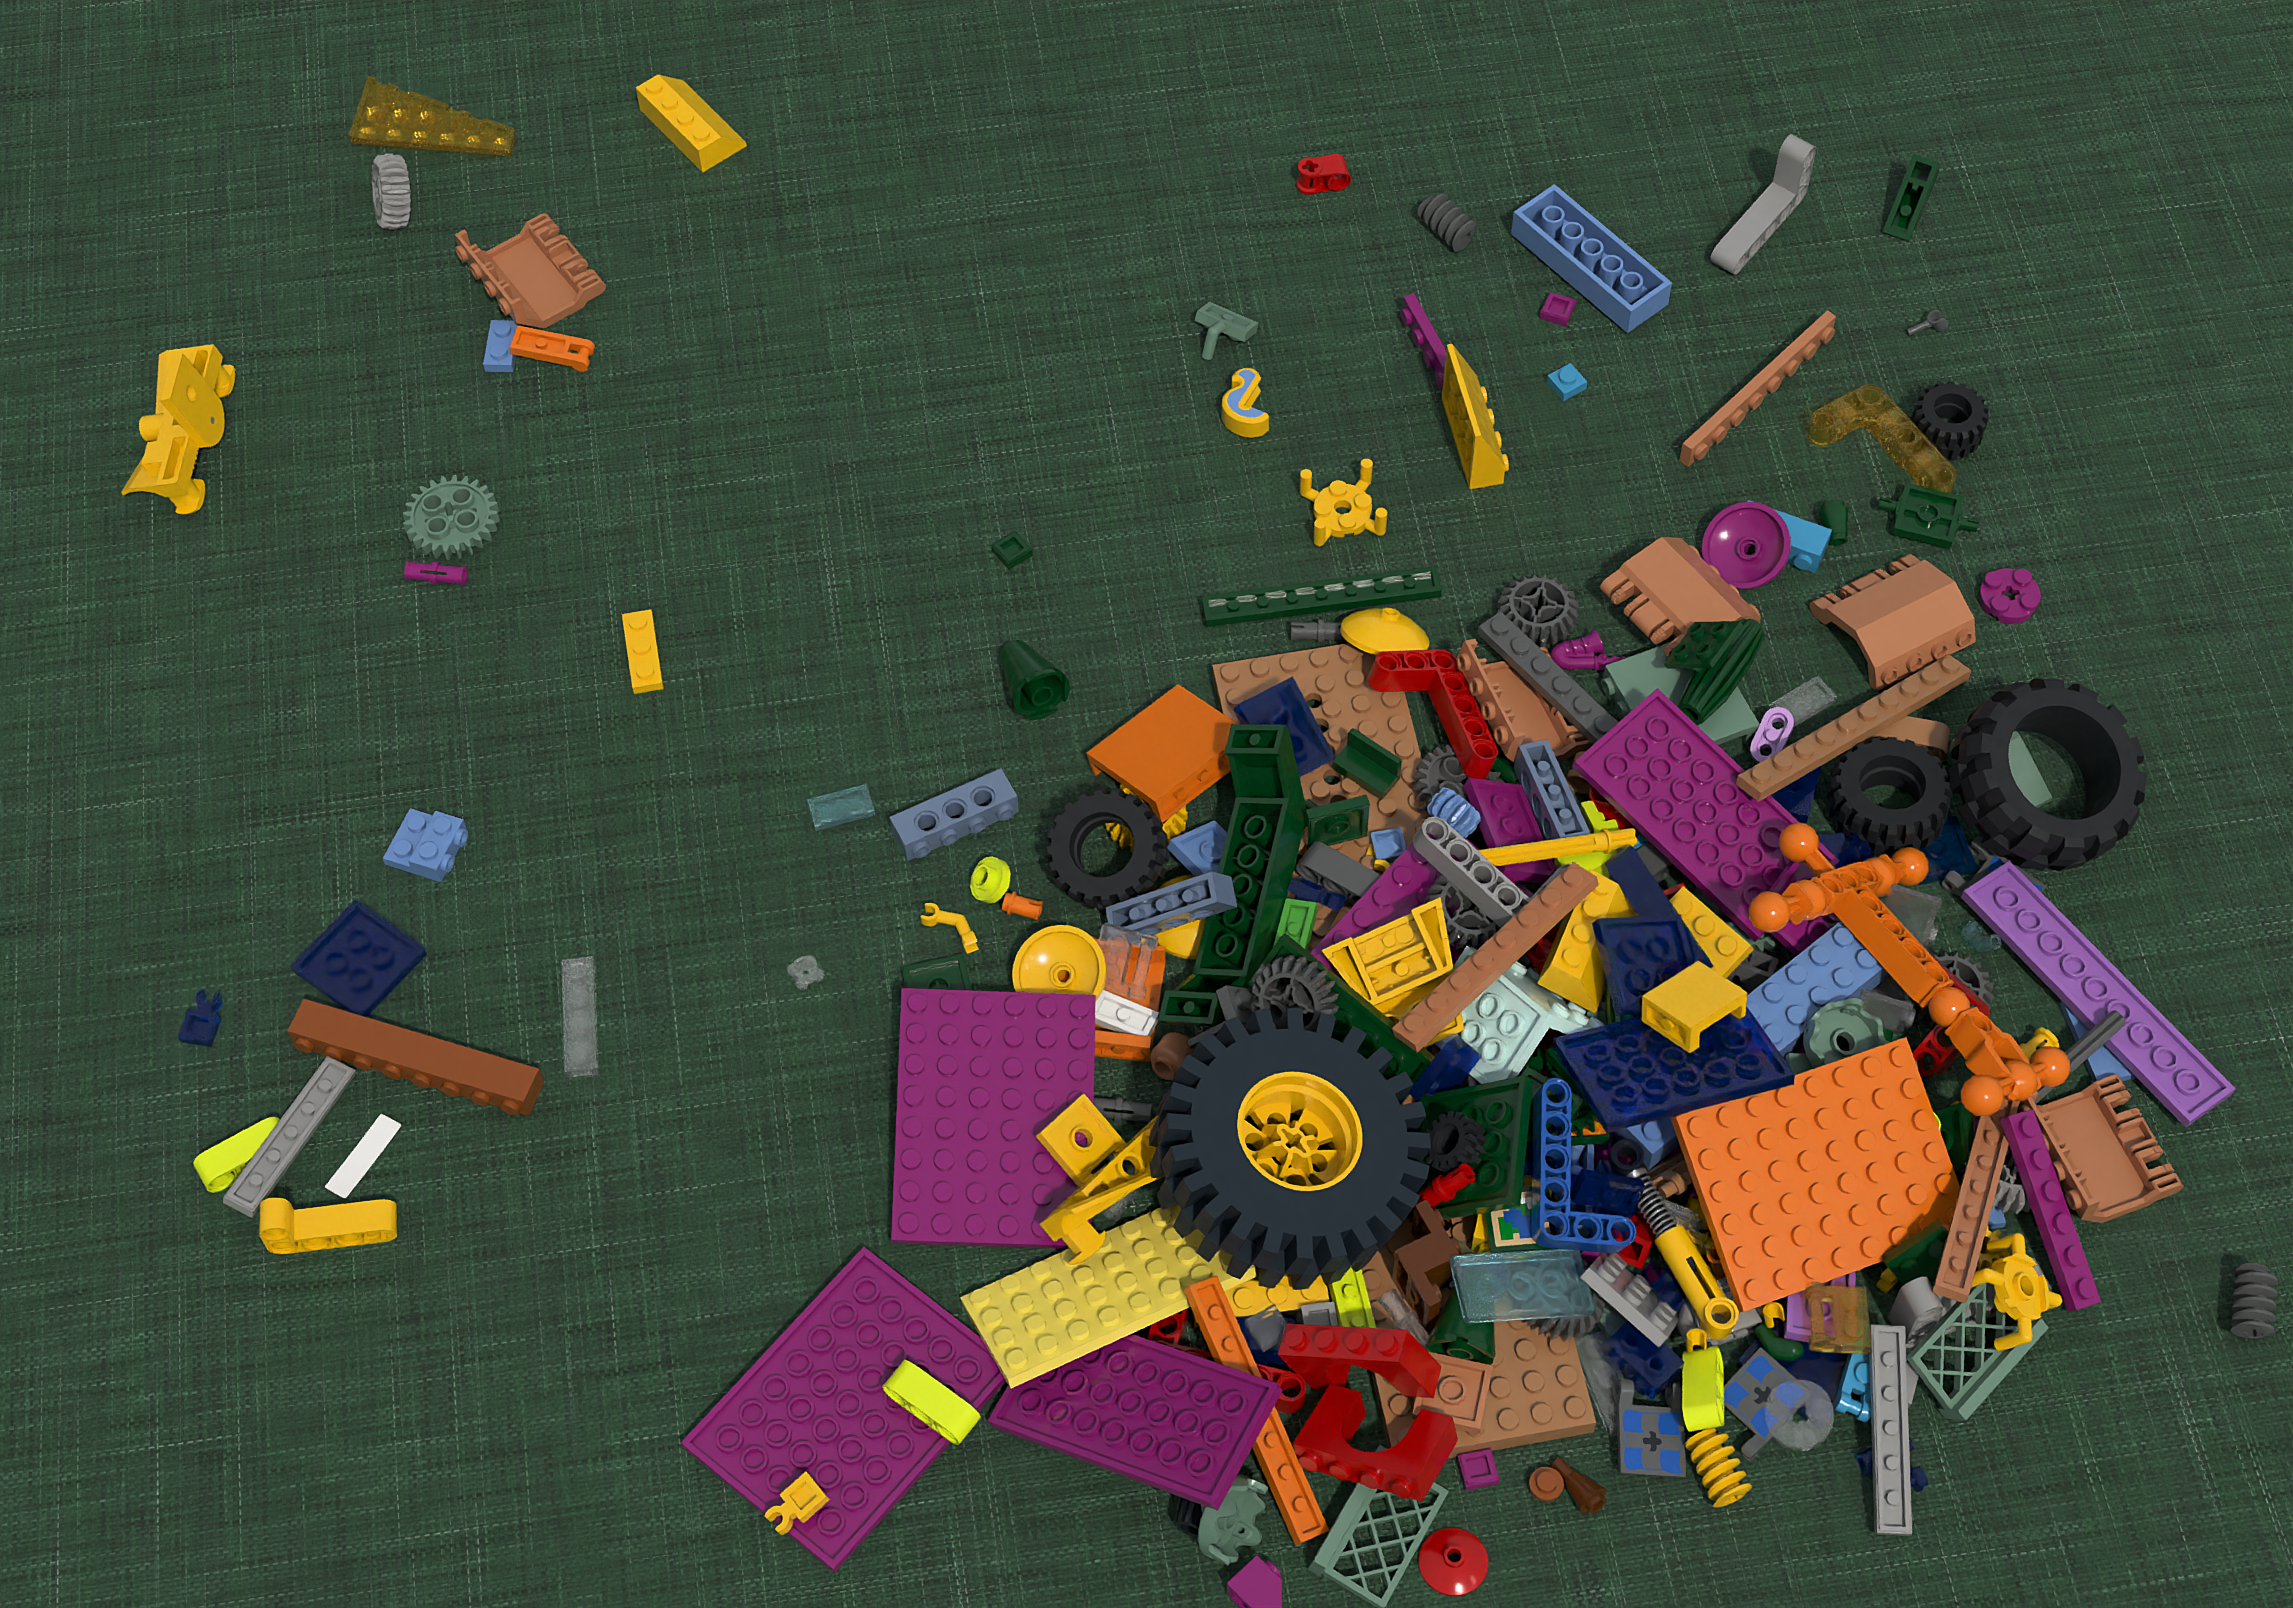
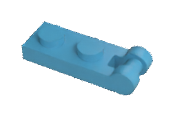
[1833,1322,1871,1423]

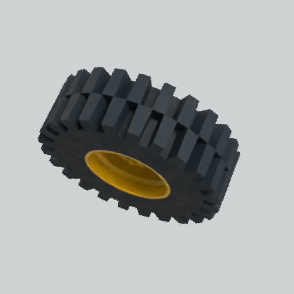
[1149,1008,1431,1290]

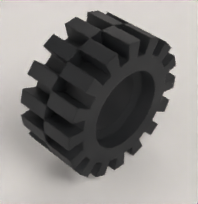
[1425,1111,1487,1174]

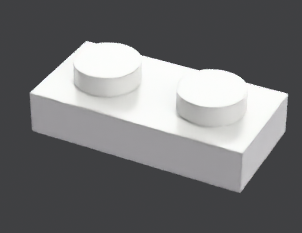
[1095,990,1159,1036]

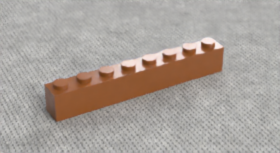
[287,999,544,1116]

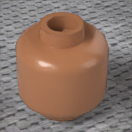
[1150,1032,1195,1080]

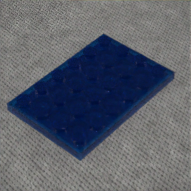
[1553,1006,1795,1133]

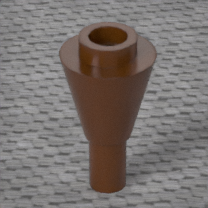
[1551,1457,1607,1514]

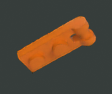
[510,325,595,372]

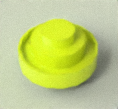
[970,856,1011,904]

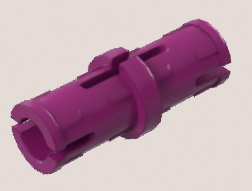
[404,561,467,585]

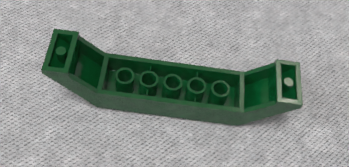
[1158,724,1307,1027]

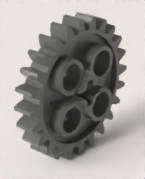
[1413,745,1506,838]

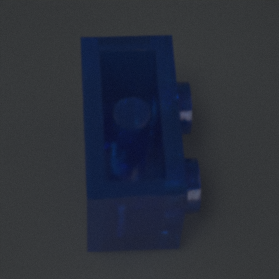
[1603,1321,1685,1400]

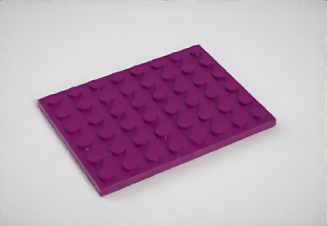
[891,988,1096,1249]
[681,1247,1006,1573]

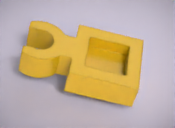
[764,1472,830,1535]

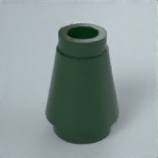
[1819,500,1849,546]

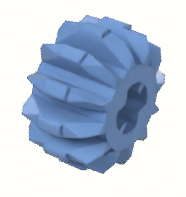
[1427,787,1481,838]

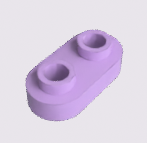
[1750,707,1794,764]

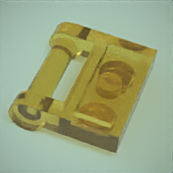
[1804,1282,1872,1354]

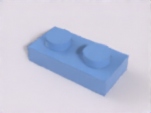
[483,320,520,372]

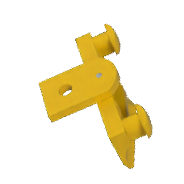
[121,344,235,515]

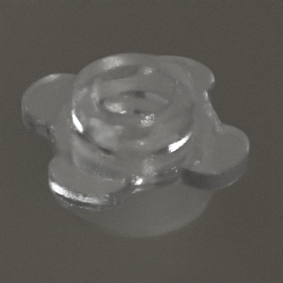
[787,955,825,990]

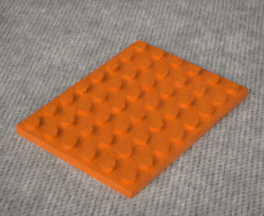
[1671,1037,1960,1313]

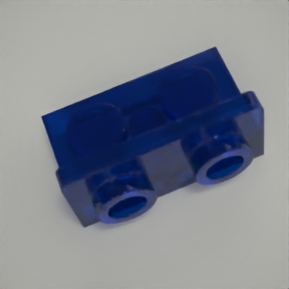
[1409,1035,1481,1101]

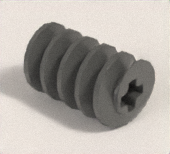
[1417,193,1477,252]
[2230,1263,2278,1339]

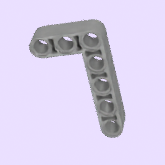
[1710,134,1816,275]
[1413,816,1570,928]
[1888,1258,2052,1348]

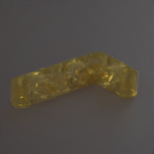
[1807,384,1957,493]

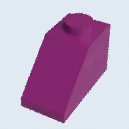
[1227,1555,1282,1608]

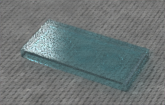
[1449,1249,1595,1323]

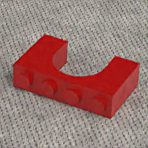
[1278,1324,1442,1398]
[1293,1383,1458,1502]

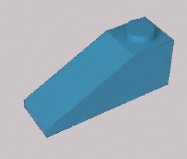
[1747,500,1832,573]

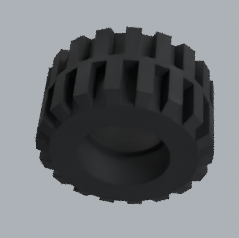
[1910,381,1989,460]

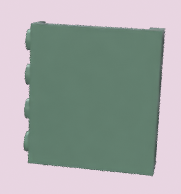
[1601,642,1760,745]

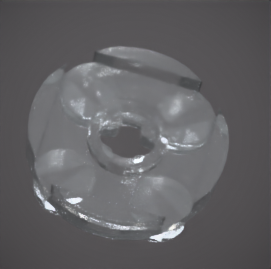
[1765,1380,1834,1451]

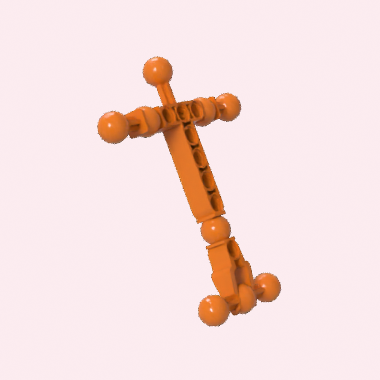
[1748,822,2071,1117]

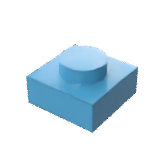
[1547,363,1587,401]

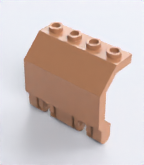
[455,213,606,329]
[1600,537,1761,669]
[1809,554,1976,691]
[1456,639,1594,763]
[2017,1074,2184,1223]

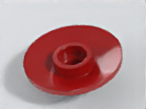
[1418,1528,1488,1596]

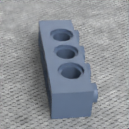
[1513,739,1591,860]
[889,768,1019,861]
[1105,871,1237,942]

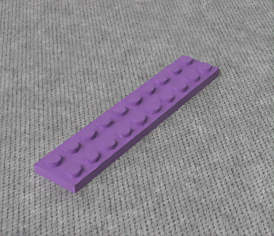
[1961,860,2236,1127]

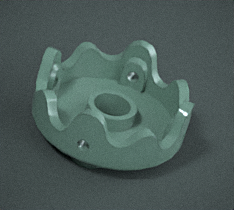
[1803,998,1889,1068]
[1197,1474,1268,1566]

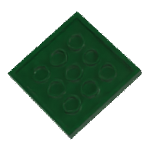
[1407,1075,1533,1223]

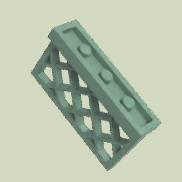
[1906,1266,2048,1421]
[1308,1444,1449,1608]

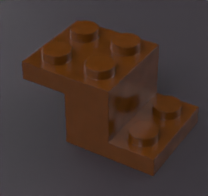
[1392,1199,1462,1333]

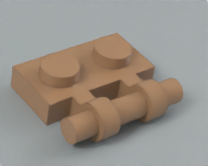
[1647,1151,1693,1199]

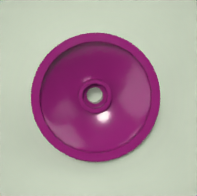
[1702,502,1791,590]

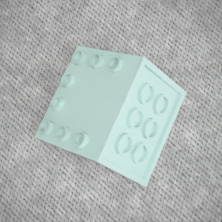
[1435,946,1607,1084]

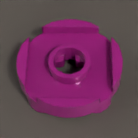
[1978,568,2041,624]

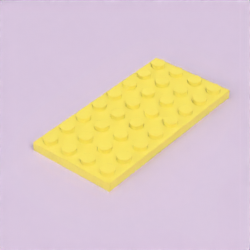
[960,1205,1257,1388]

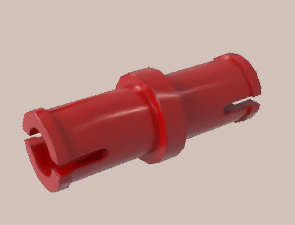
[1416,1163,1476,1208]

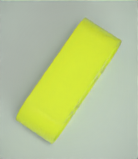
[193,1117,280,1193]
[1682,1346,1724,1432]
[882,1360,981,1445]

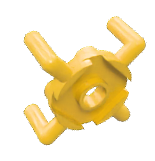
[1300,459,1387,547]
[1971,1233,2062,1351]

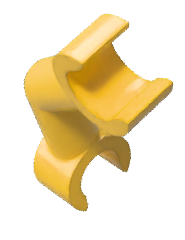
[920,903,979,954]

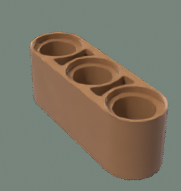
[1862,716,1950,761]

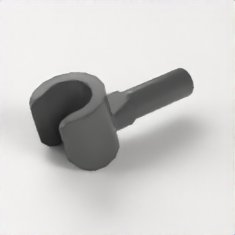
[1906,310,1948,336]

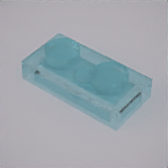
[807,784,875,831]

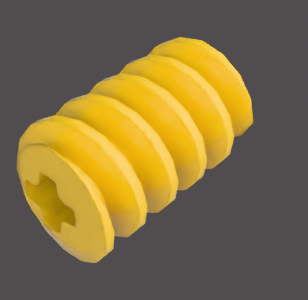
[1685,1428,1752,1508]

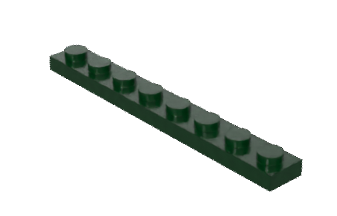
[1202,566,1442,627]

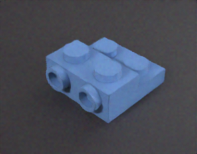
[383,808,468,882]

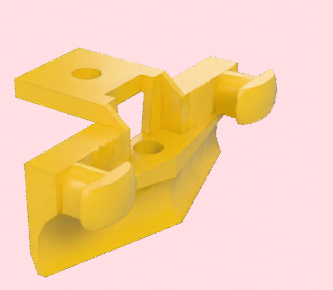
[1036,1093,1162,1265]

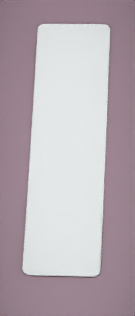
[325,1114,401,1198]

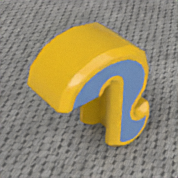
[1222,368,1269,438]

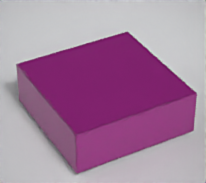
[1540,292,1577,327]
[1457,1448,1500,1491]

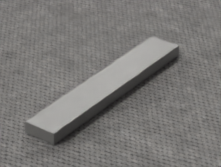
[223,1055,356,1218]
[1868,1325,1912,1536]

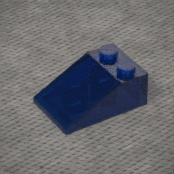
[1233,676,1336,777]

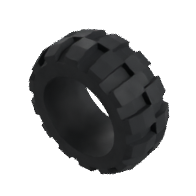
[1950,678,2147,871]

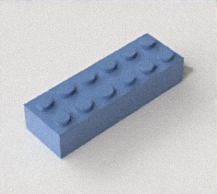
[1511,184,1672,333]

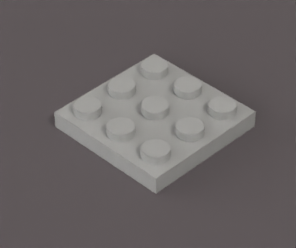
[1580,1253,1679,1347]

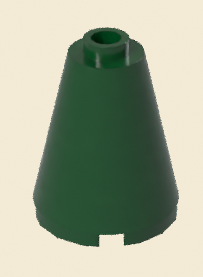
[999,640,1070,720]
[1427,1268,1496,1365]

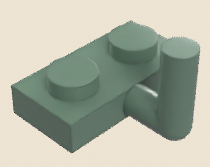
[1195,302,1259,360]

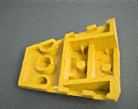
[1322,897,1465,1048]

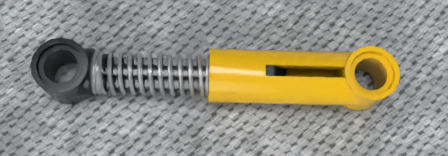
[1607,1139,1739,1340]

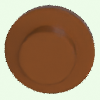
[1529,1467,1564,1502]

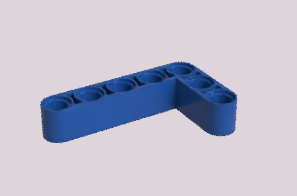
[1531,1078,1636,1254]

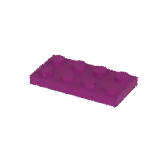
[1464,777,1557,884]

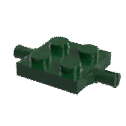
[1877,483,1980,549]

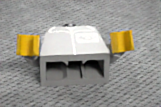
[1677,1265,1785,1353]

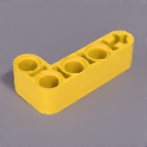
[259,1198,397,1254]

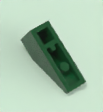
[1882,154,1940,242]

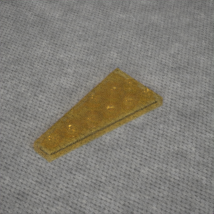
[349,75,516,156]

